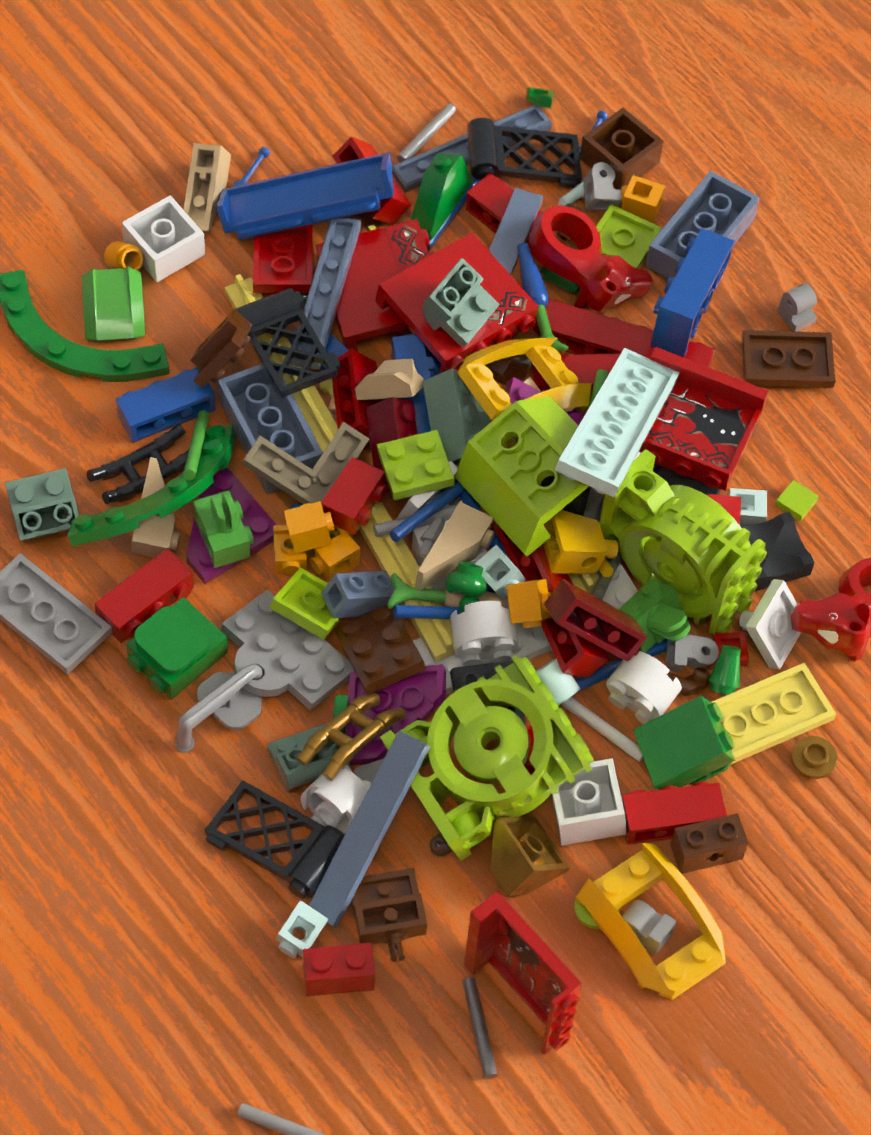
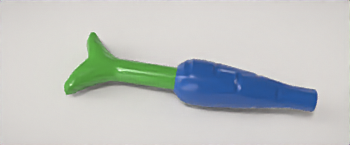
[517,243,569,352]

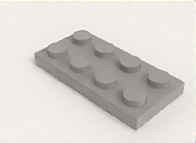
[0,553,113,675]

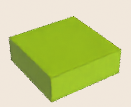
[775,480,819,522]

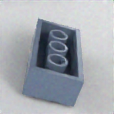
[646,170,760,279]
[218,360,323,494]

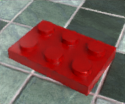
[253,225,313,293]

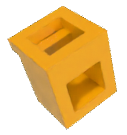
[621,175,665,223]
[273,525,307,575]
[310,528,360,582]

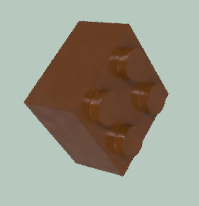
[580,108,663,190]

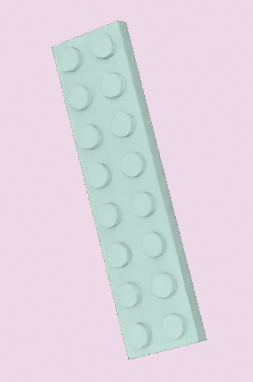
[555,348,680,497]

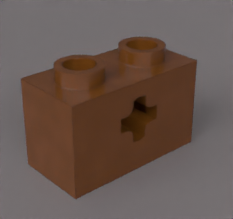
[670,813,748,874]

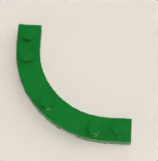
[0,270,170,382]
[68,424,236,546]

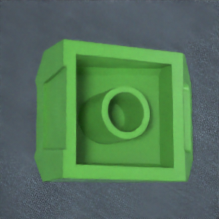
[81,266,145,341]

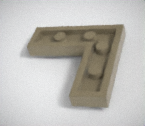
[241,422,369,504]

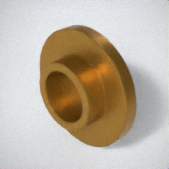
[792,736,838,779]

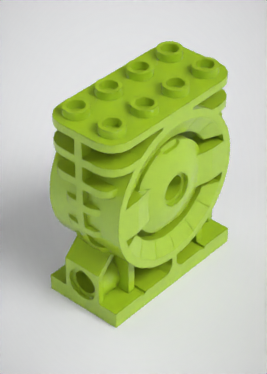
[600,449,767,636]
[380,654,594,861]

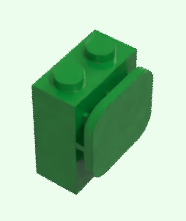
[126,597,228,700]
[633,696,735,789]

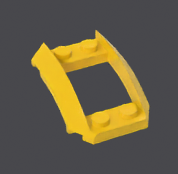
[457,338,592,420]
[576,843,726,1000]

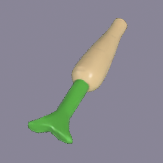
[388,573,509,609]

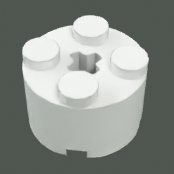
[450,601,519,666]
[606,651,682,724]
[301,765,371,834]

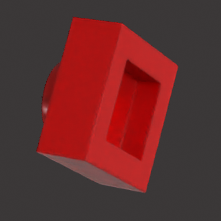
[712,632,749,666]

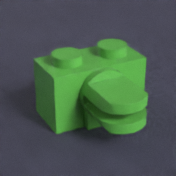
[193,490,254,568]
[619,579,691,653]

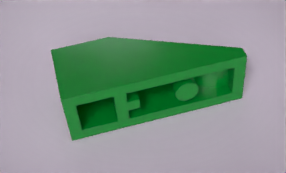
[411,153,473,240]

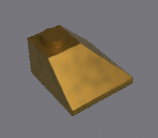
[490,816,570,896]

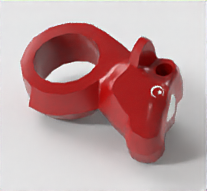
[528,205,652,312]
[791,557,871,662]

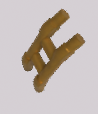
[296,693,406,781]

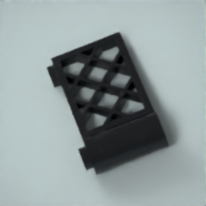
[467,118,582,188]
[235,287,341,398]
[205,780,345,899]

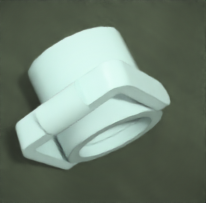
[536,658,581,705]

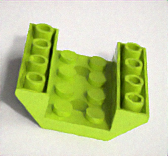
[455,396,602,557]

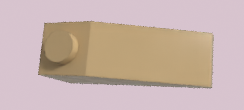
[184,143,231,232]
[131,457,180,558]
[415,502,495,591]

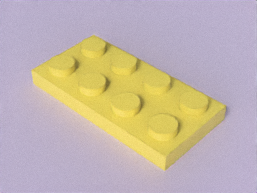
[711,663,836,764]

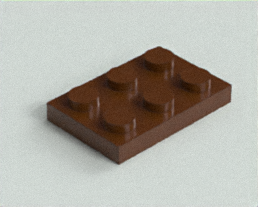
[741,330,836,388]
[334,604,426,695]

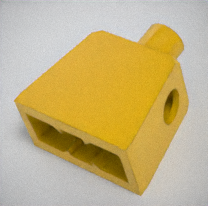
[543,510,619,574]

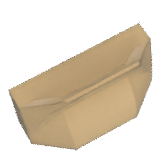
[355,359,423,400]

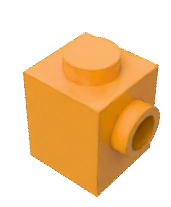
[284,501,335,554]
[506,579,551,628]

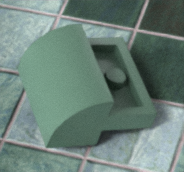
[423,258,500,347]
[5,468,79,542]
[267,723,350,791]

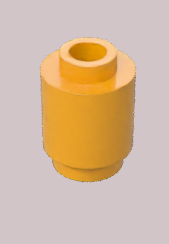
[104,241,143,270]

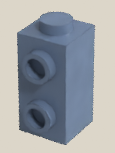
[321,571,394,618]

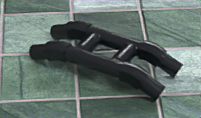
[86,423,189,504]

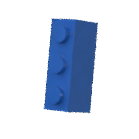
[116,367,216,443]

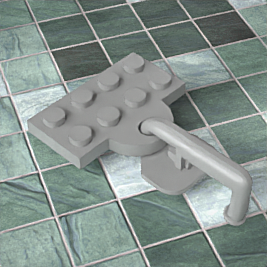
[175,589,355,752]

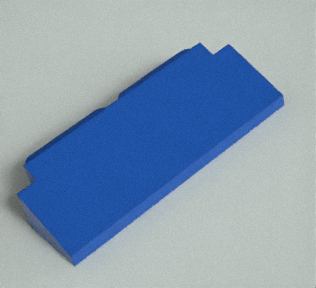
[217,152,394,240]

